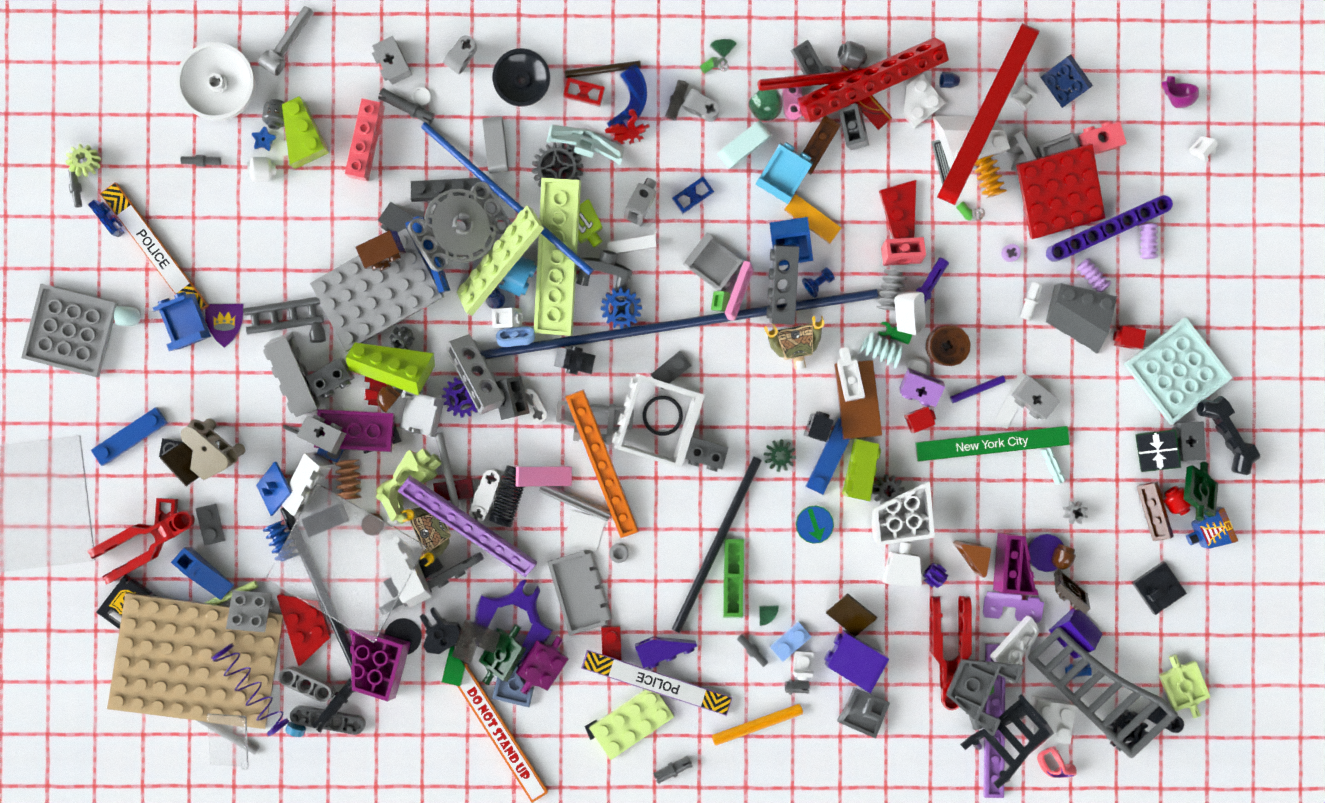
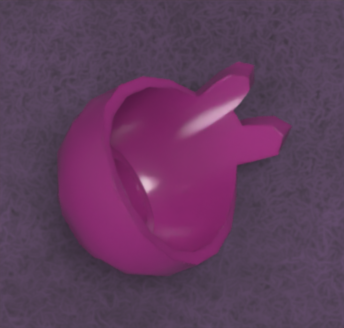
[1162,76,1199,108]

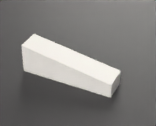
[608,234,657,254]

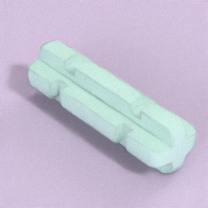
[1042,447,1066,484]

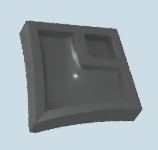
[837,687,890,739]

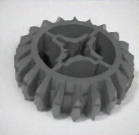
[532,142,583,187]

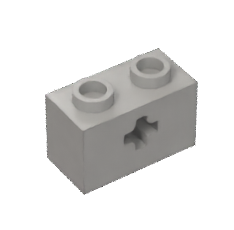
[372,36,413,85]
[1011,377,1060,419]
[297,415,346,454]

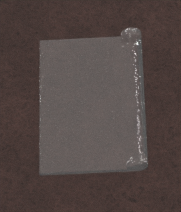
[207,714,249,770]

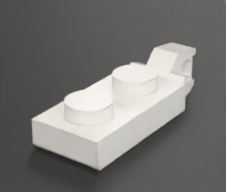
[837,347,865,402]

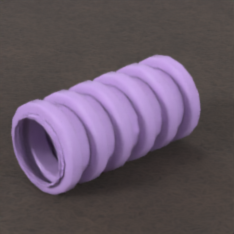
[1139,223,1158,259]
[1076,258,1111,292]

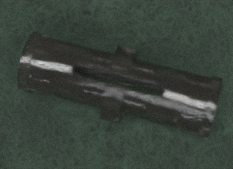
[665,80,689,121]

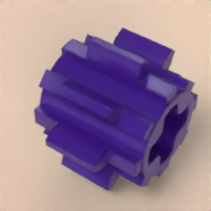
[922,563,948,588]

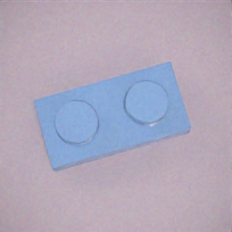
[770,621,812,662]

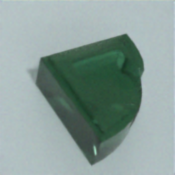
[710,39,737,59]
[759,605,779,626]

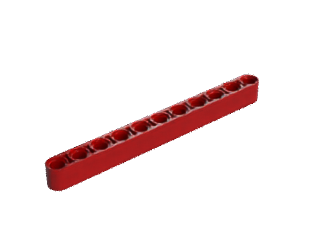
[937,23,1040,205]

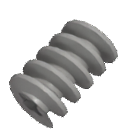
[876,269,907,311]

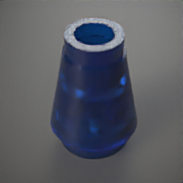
[486,288,505,309]

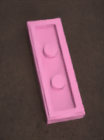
[725,261,754,321]
[516,466,572,487]

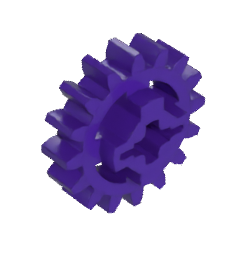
[441,377,483,418]

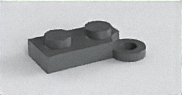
[790,40,834,75]

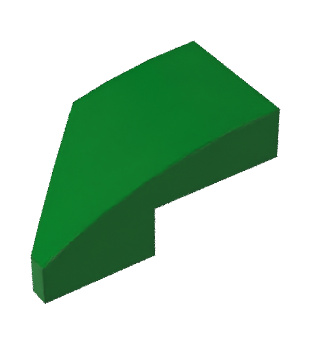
[442,646,465,686]

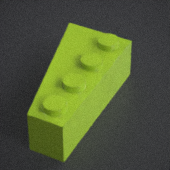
[346,342,435,396]

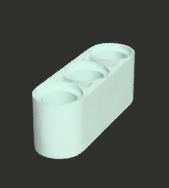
[717,120,772,169]

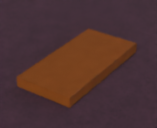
[834,360,882,440]

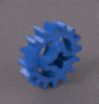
[600,286,642,329]

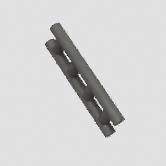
[243,297,324,335]

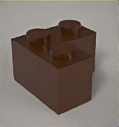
[355,230,406,271]

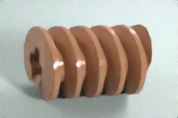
[335,459,362,499]

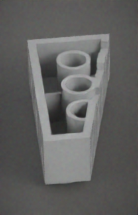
[263,331,320,417]

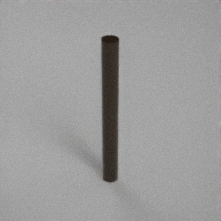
[565,60,641,78]

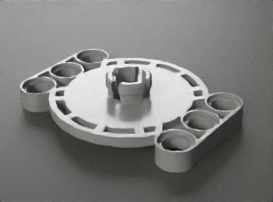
[407,182,511,272]

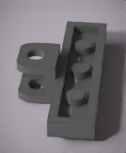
[411,178,485,202]

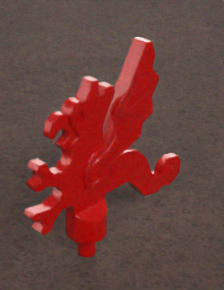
[605,109,650,145]

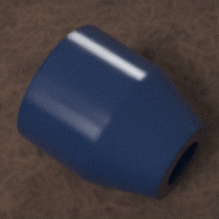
[939,72,960,88]

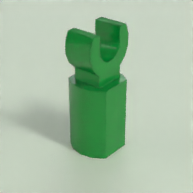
[877,322,912,345]

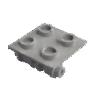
[226,590,273,632]

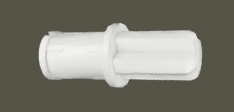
[1020,282,1043,321]

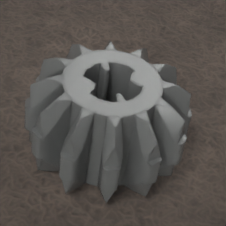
[872,474,905,504]

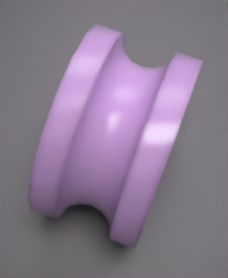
[1001,244,1021,262]

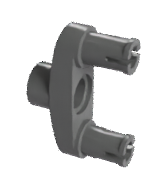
[576,250,632,291]

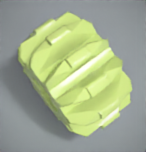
[65,144,101,178]

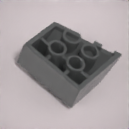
[1046,283,1117,354]

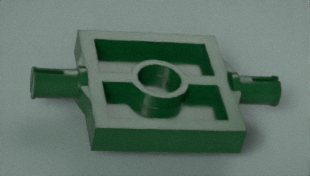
[1184,462,1218,521]
[479,624,526,685]

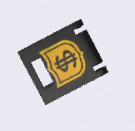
[96,574,157,629]

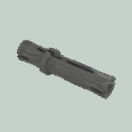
[378,88,435,125]

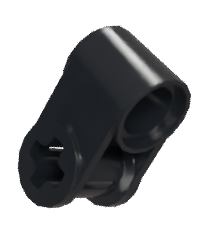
[1147,701,1184,733]

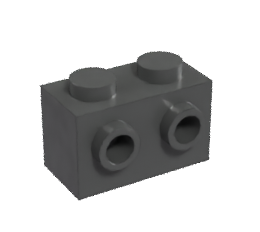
[306,358,354,399]
[685,437,729,472]

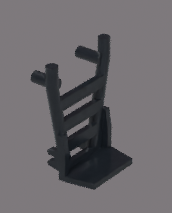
[960,694,1054,789]

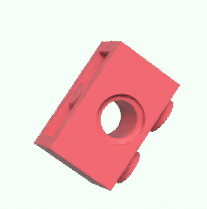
[1078,121,1127,155]
[881,237,926,266]

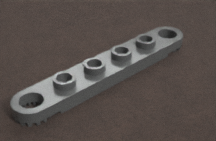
[380,552,484,615]

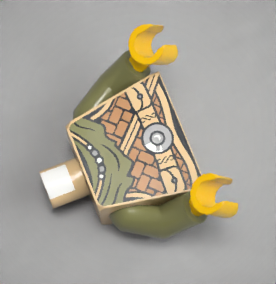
[764,316,824,370]
[400,507,451,566]

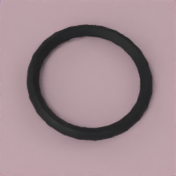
[643,396,683,436]

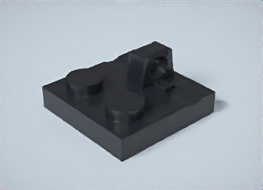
[1132,561,1187,615]

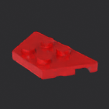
[277,594,331,666]

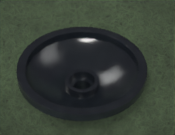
[492,48,550,107]

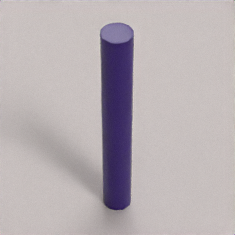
[950,375,1006,404]

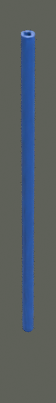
[421,122,594,275]

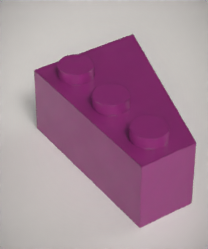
[993,533,1038,595]

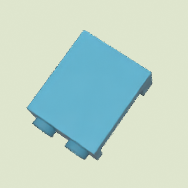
[755,142,813,204]

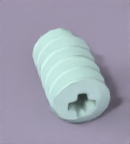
[859,332,903,369]

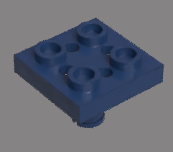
[1040,54,1093,108]

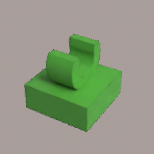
[711,291,731,312]

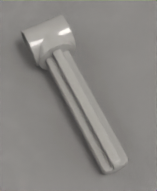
[259,6,313,76]

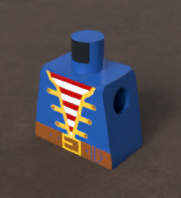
[1186,506,1238,549]

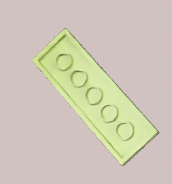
[456,206,544,316]

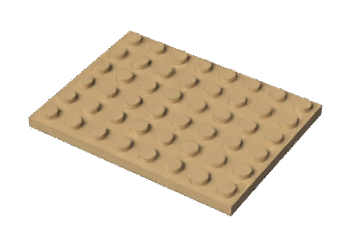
[107,592,283,729]

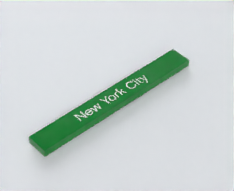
[915,426,1070,462]

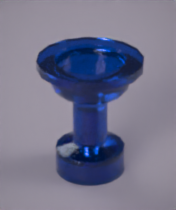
[802,267,835,298]

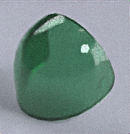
[749,89,783,121]

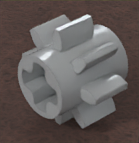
[1063,501,1088,524]

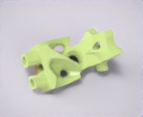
[376,448,442,524]

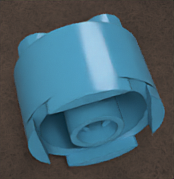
[498,256,537,297]

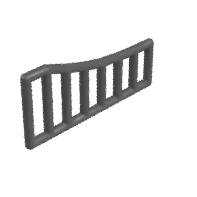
[1028,627,1178,758]

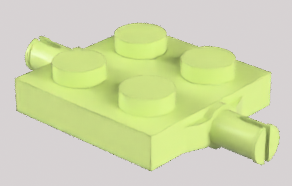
[1159,654,1211,718]

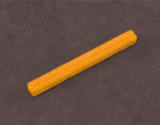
[712,704,803,746]

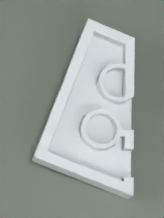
[990,616,1040,683]

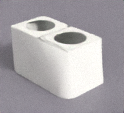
[894,290,926,336]

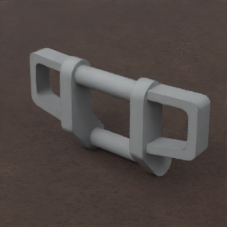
[556,401,634,445]

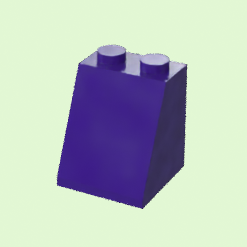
[824,630,889,693]

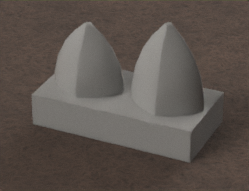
[1006,131,1037,171]

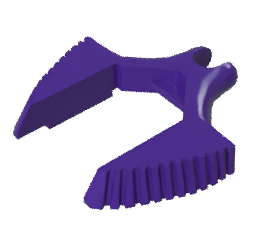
[474,580,553,662]

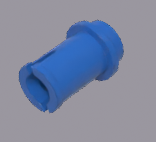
[1065,664,1092,679]

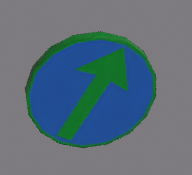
[796,505,834,544]

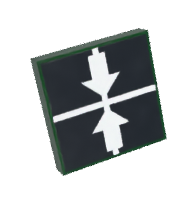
[1135,429,1181,472]

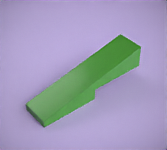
[723,539,744,618]

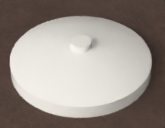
[176,42,256,121]

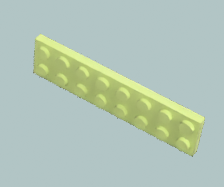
[534,178,581,336]

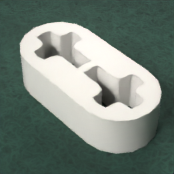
[524,389,547,423]

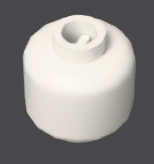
[247,157,276,182]

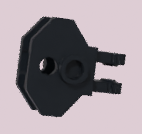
[554,346,596,375]
[420,607,463,654]

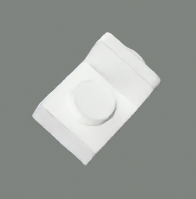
[492,308,523,328]
[793,650,814,680]

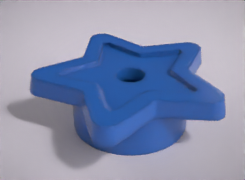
[251,126,277,151]

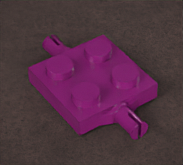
[516,636,569,695]

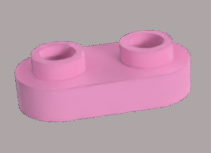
[782,87,802,121]

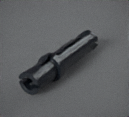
[311,678,354,733]

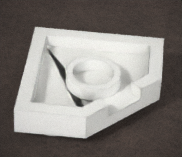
[902,74,946,128]

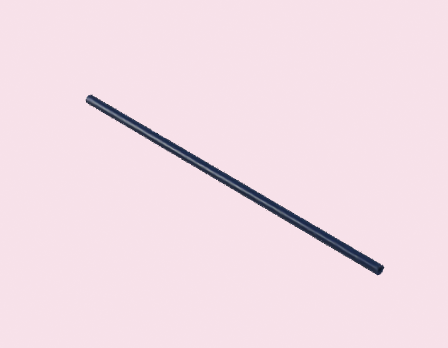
[480,289,878,359]

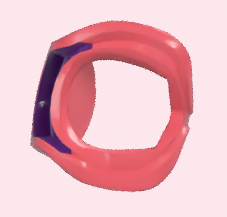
[1037,746,1077,778]

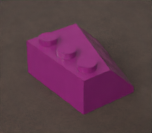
[350,628,411,702]

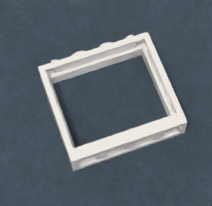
[612,373,705,469]

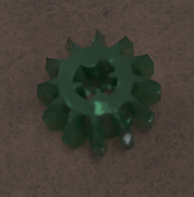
[763,439,796,472]

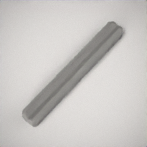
[539,486,611,521]

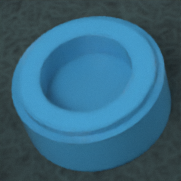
[285,722,306,737]

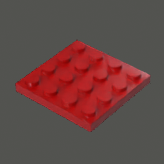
[1016,143,1105,239]

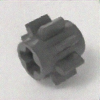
[389,326,415,350]

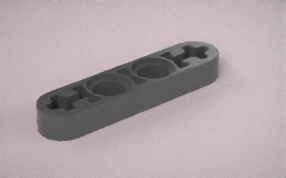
[290,705,366,735]

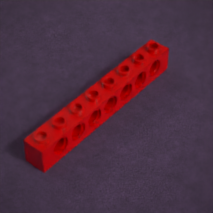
[797,37,949,123]

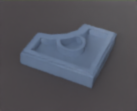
[492,664,534,708]

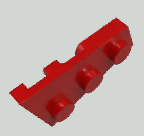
[879,180,916,239]

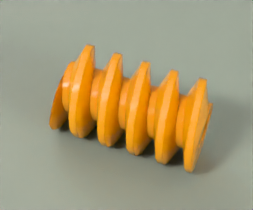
[974,155,1007,198]

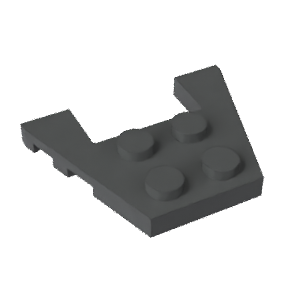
[946,658,1024,736]

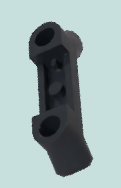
[1196,396,1260,475]

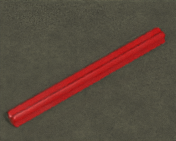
[757,69,862,91]

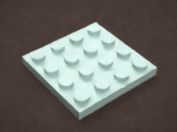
[1124,317,1232,424]

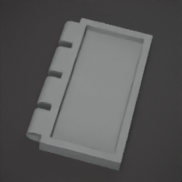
[548,550,612,635]

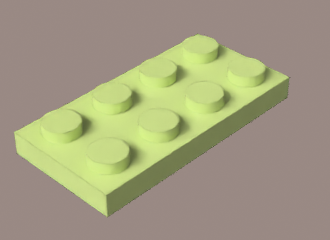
[589,689,674,760]

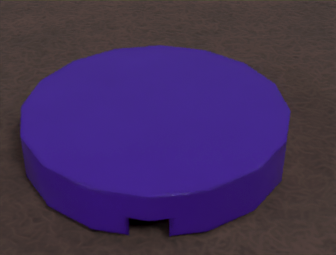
[1028,533,1064,572]

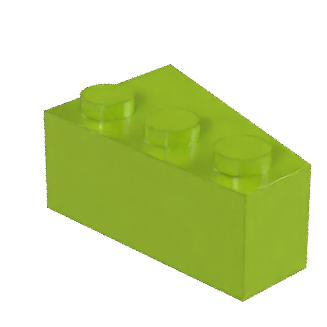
[282,96,330,169]
[842,439,881,502]

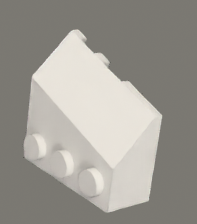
[932,116,1010,169]
[282,452,333,516]
[871,481,935,546]

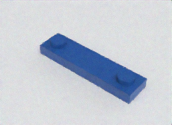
[91,407,168,466]
[805,418,850,495]

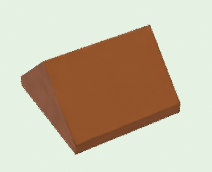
[952,540,991,578]

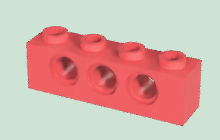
[345,98,385,182]

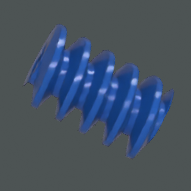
[263,519,300,562]

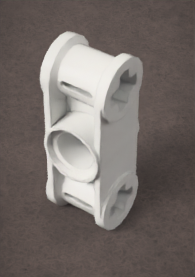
[469,469,502,523]

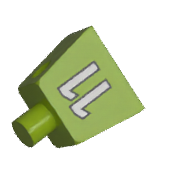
[578,198,603,248]

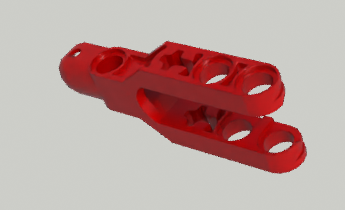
[87,510,195,585]
[930,596,972,711]

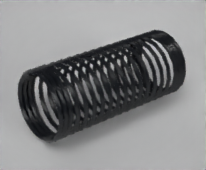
[488,465,525,527]

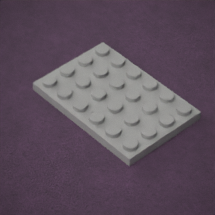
[310,228,444,351]

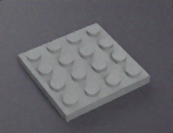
[21,284,118,377]

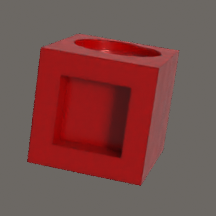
[1113,326,1146,350]
[904,407,936,433]

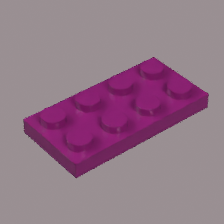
[314,409,395,452]

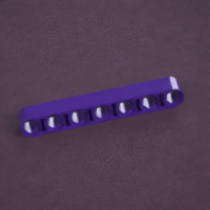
[1046,195,1173,262]

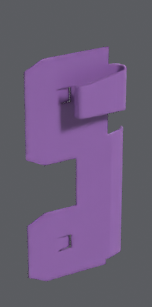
[983,591,1044,623]

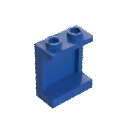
[153,292,211,351]

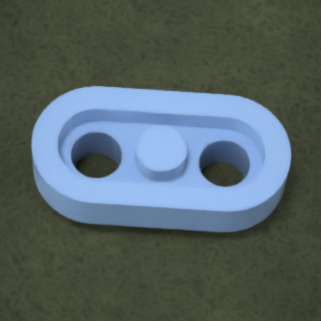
[496,326,535,347]

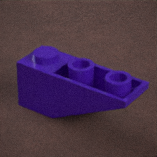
[635,637,697,669]

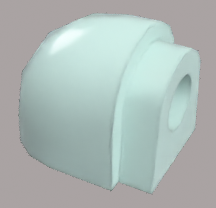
[114,306,141,326]

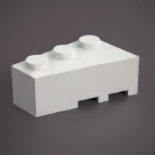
[377,536,432,607]

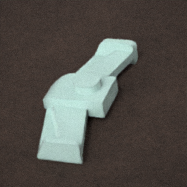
[546,124,624,166]

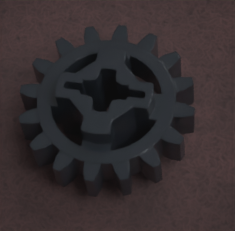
[1106,710,1148,751]

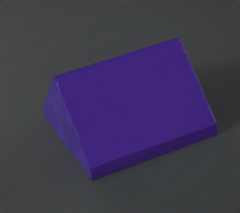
[1048,608,1103,659]

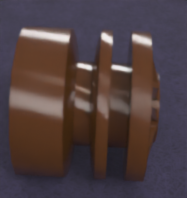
[925,326,971,366]

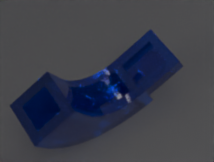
[607,63,647,128]

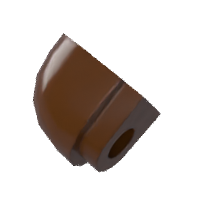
[377,384,401,413]
[1051,544,1076,570]

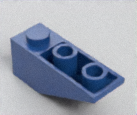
[171,547,234,600]

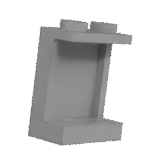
[683,232,744,291]

